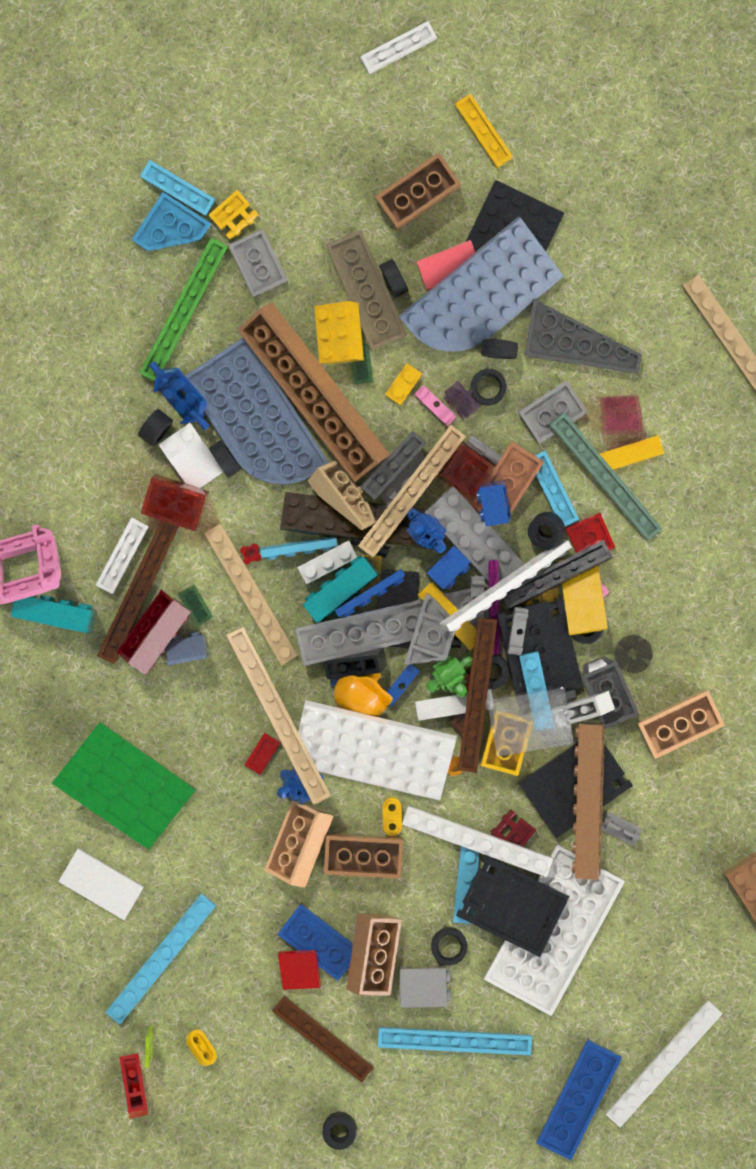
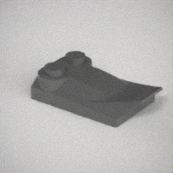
[581,656,639,729]

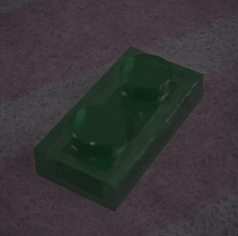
[351,344,373,385]
[178,584,214,627]

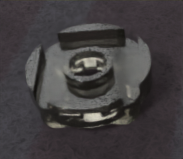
[614,635,653,673]

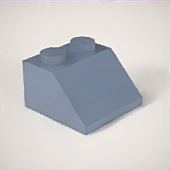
[166,632,209,665]

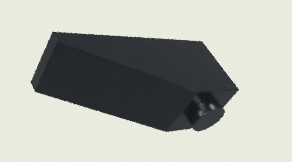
[323,647,387,679]

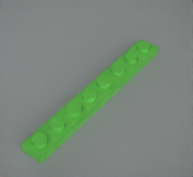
[139,237,229,381]

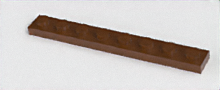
[97,517,180,664]
[458,617,497,773]

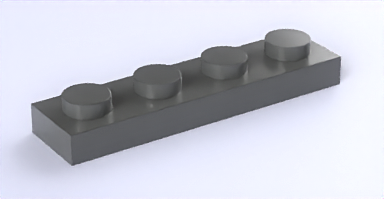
[361,431,427,500]

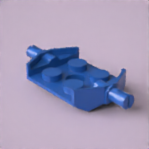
[149,361,210,431]

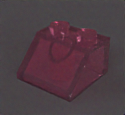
[600,395,643,436]

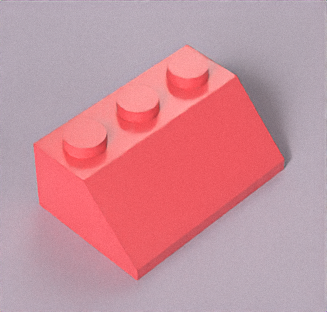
[416,240,475,292]

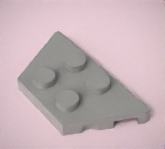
[404,593,456,665]

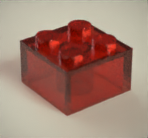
[437,444,494,499]

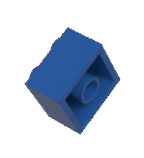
[477,480,511,526]
[427,546,470,589]

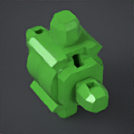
[425,655,472,698]

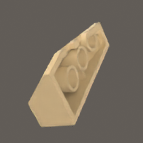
[308,460,376,530]

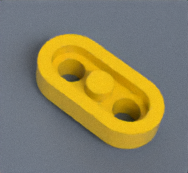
[382,797,402,836]
[186,1029,217,1066]

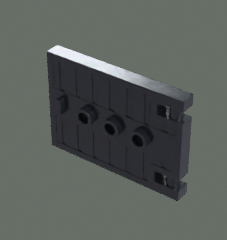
[496,596,583,704]
[518,741,633,838]
[456,855,570,957]

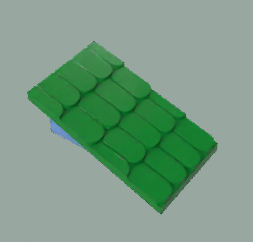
[52,721,196,850]

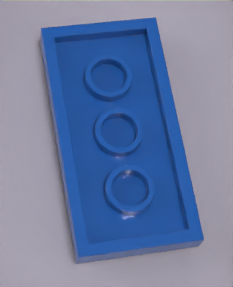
[335,569,405,618]
[277,903,353,981]

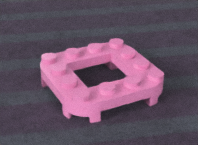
[0,525,61,605]

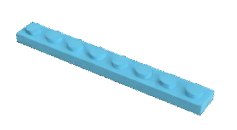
[105,893,216,1024]
[378,1027,532,1055]

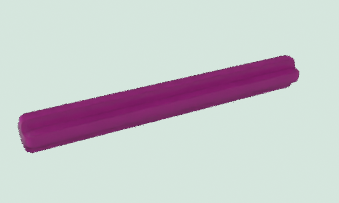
[488,560,500,655]

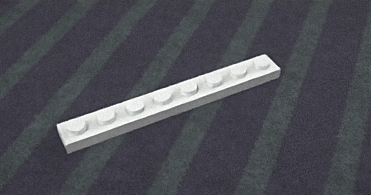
[439,540,572,632]
[402,806,554,877]
[605,1000,723,1127]

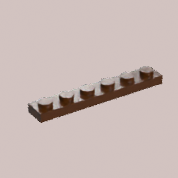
[272,995,374,1082]

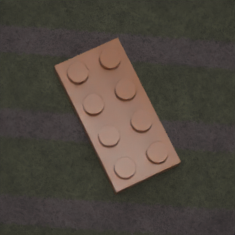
[471,441,545,526]

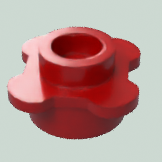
[240,543,261,565]

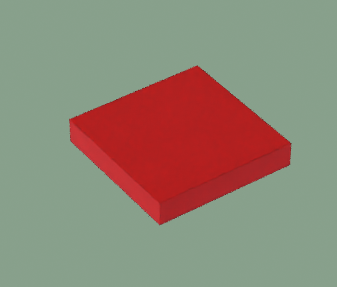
[565,513,616,554]
[278,950,321,990]

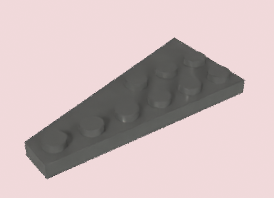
[525,299,642,374]

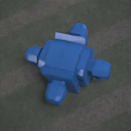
[407,508,446,553]
[277,769,323,805]

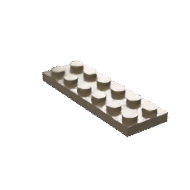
[326,230,407,351]

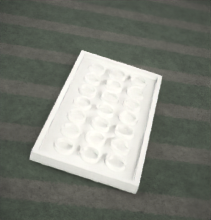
[291,700,457,800]
[484,844,625,1016]

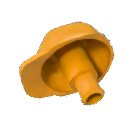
[334,673,393,717]

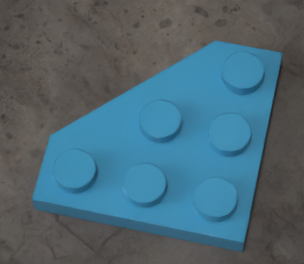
[132,192,212,252]

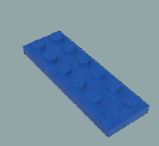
[536,1039,622,1160]

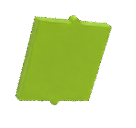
[145,1026,153,1068]

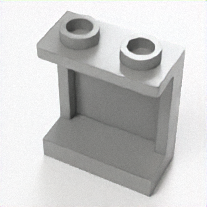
[400,965,451,1008]

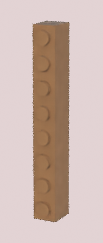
[572,722,605,880]

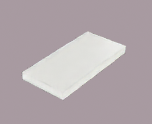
[58,848,144,920]

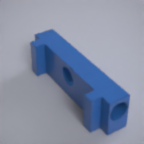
[387,664,420,707]

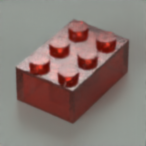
[140,474,210,532]

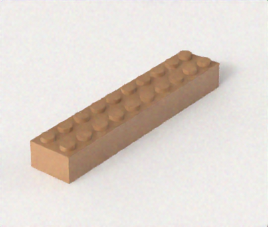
[238,302,390,482]

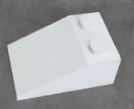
[158,423,223,493]

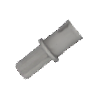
[466,435,502,466]

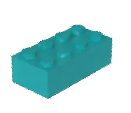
[303,556,381,623]
[11,595,96,633]

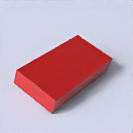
[245,733,281,775]

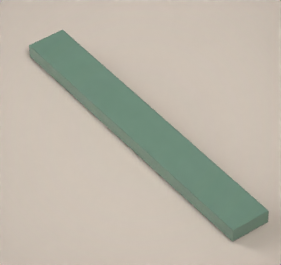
[549,412,662,541]

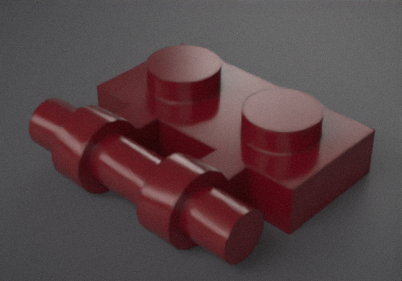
[490,809,536,846]

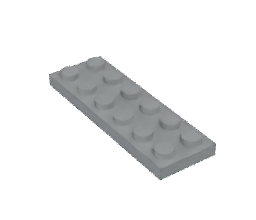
[425,486,524,582]

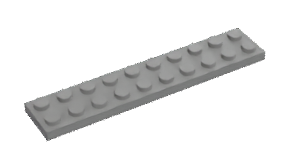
[295,588,489,666]

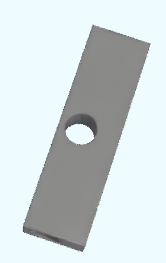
[469,576,485,623]
[507,607,528,655]

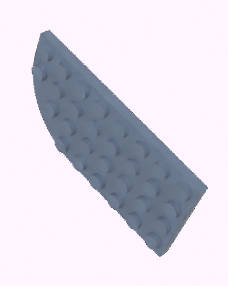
[399,216,564,351]
[185,338,329,484]

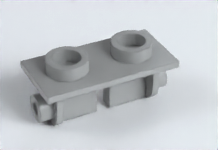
[602,812,642,846]

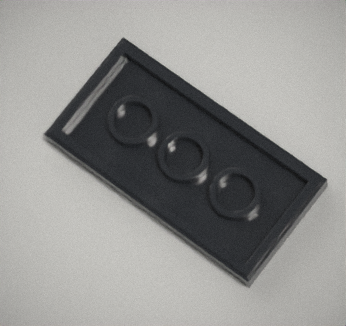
[378,569,419,648]

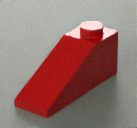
[119,1053,148,1119]

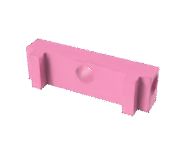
[414,385,456,426]

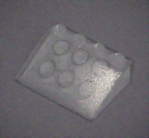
[487,687,574,756]

